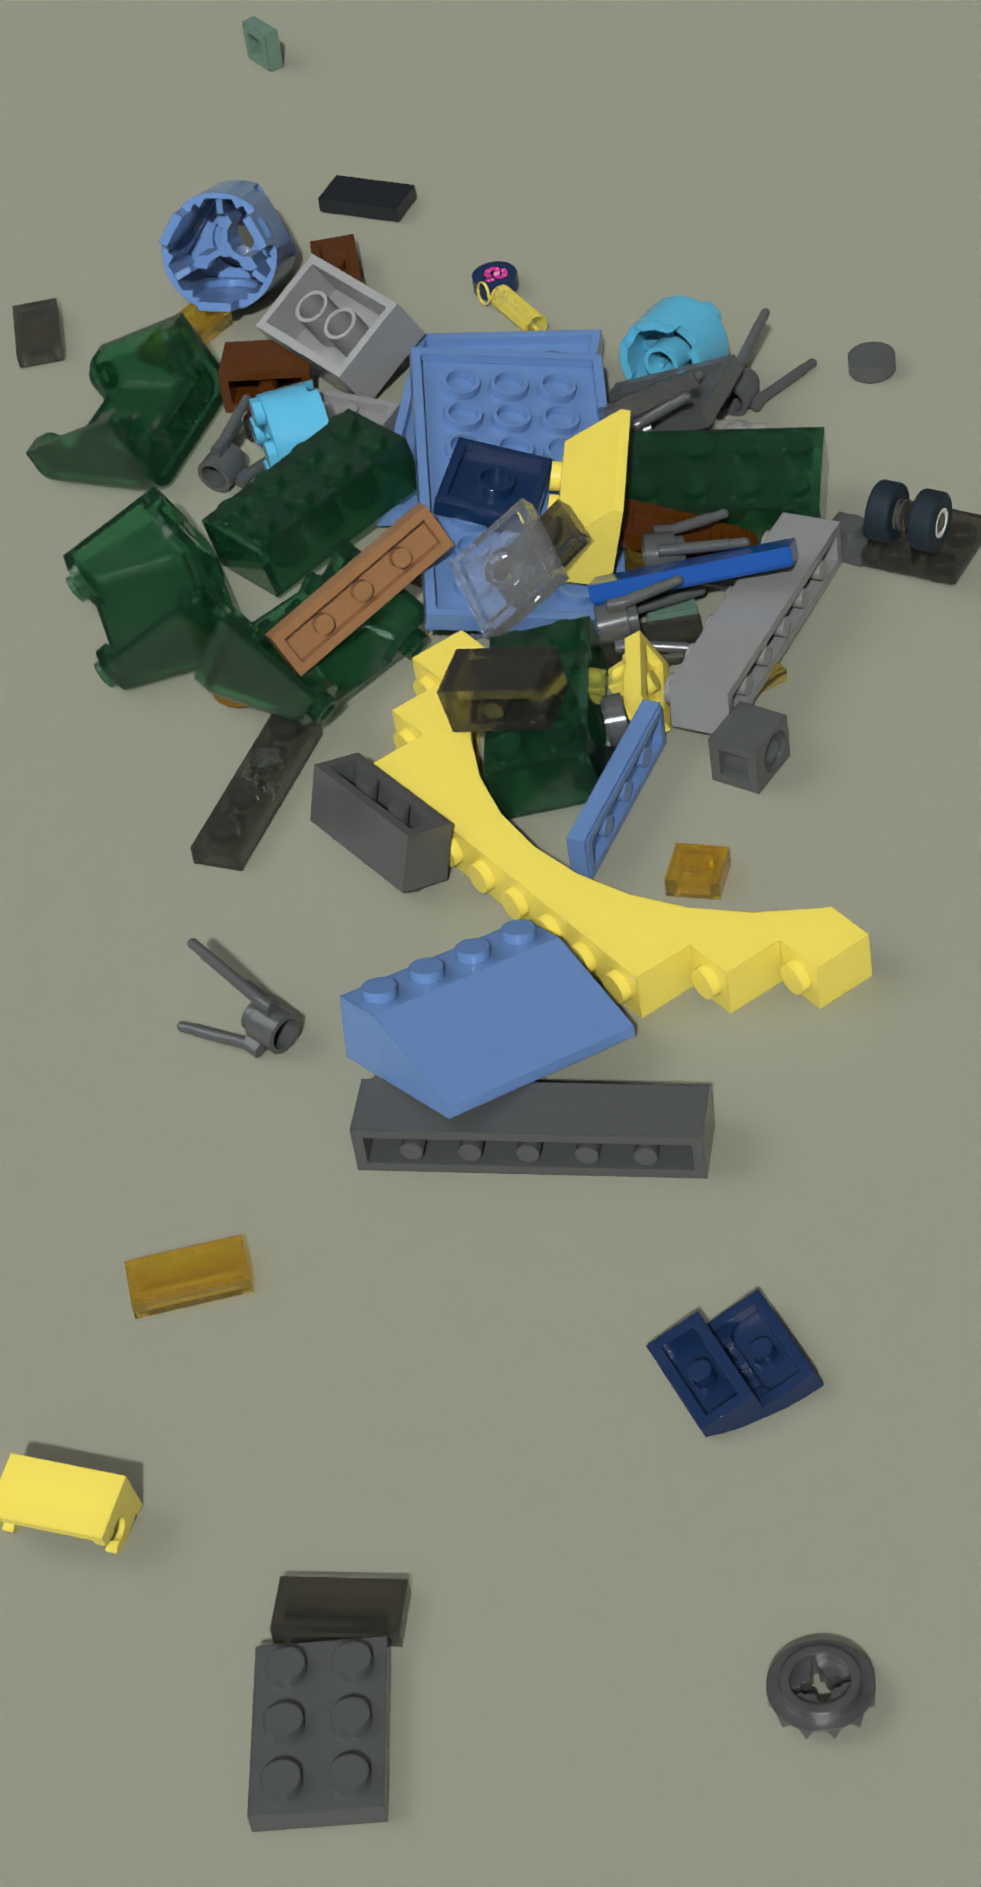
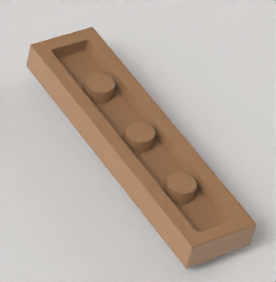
[265,503,454,677]

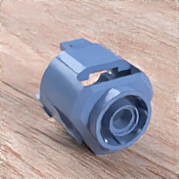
[159,180,297,312]

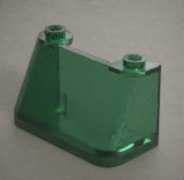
[26,312,223,491]
[63,486,252,690]
[194,538,429,726]

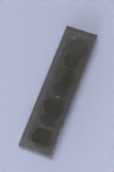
[190,712,323,871]

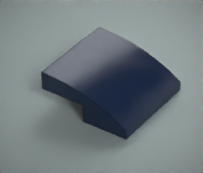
[646,1290,824,1437]

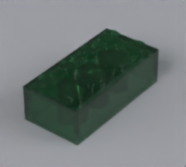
[201,408,417,597]
[624,427,829,545]
[483,615,607,820]

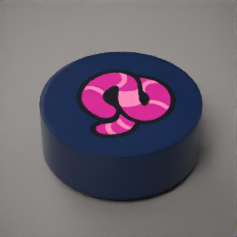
[472,261,519,301]

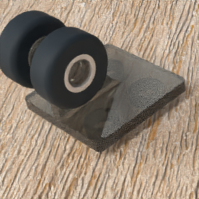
[862,479,981,584]

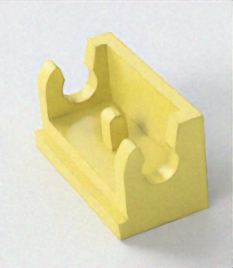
[0,1453,143,1554]

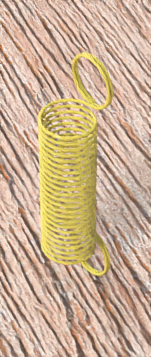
[477,281,547,331]

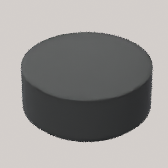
[848,342,896,384]
[600,692,628,748]

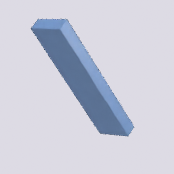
[566,700,666,879]

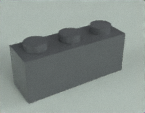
[310,753,453,893]

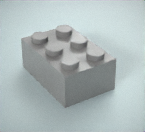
[256,254,425,398]

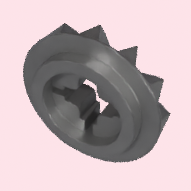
[766,1640,876,1739]

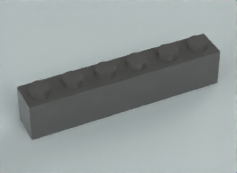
[349,1079,715,1179]

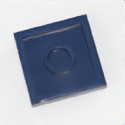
[433,437,555,536]

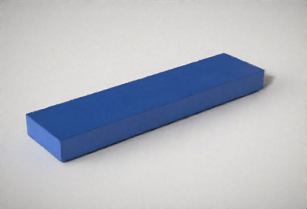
[587,537,799,605]

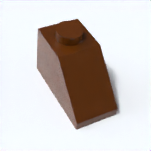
[217,340,315,413]

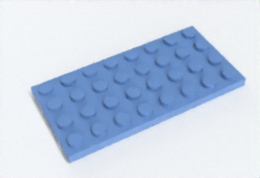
[409,347,626,635]

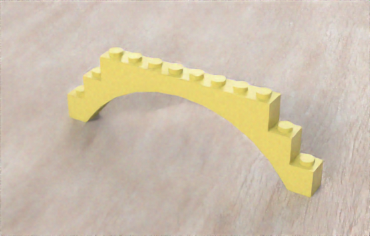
[373,630,872,1019]

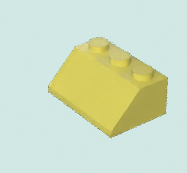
[543,409,631,585]

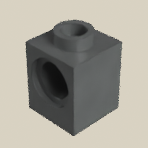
[708,701,790,794]

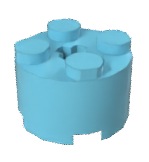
[619,295,729,380]
[248,379,338,488]

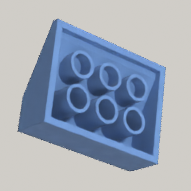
[340,919,635,1119]

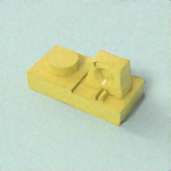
[608,630,671,733]

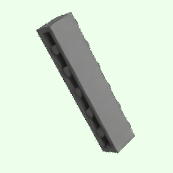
[664,512,842,734]

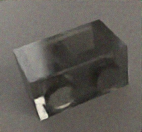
[437,646,569,732]

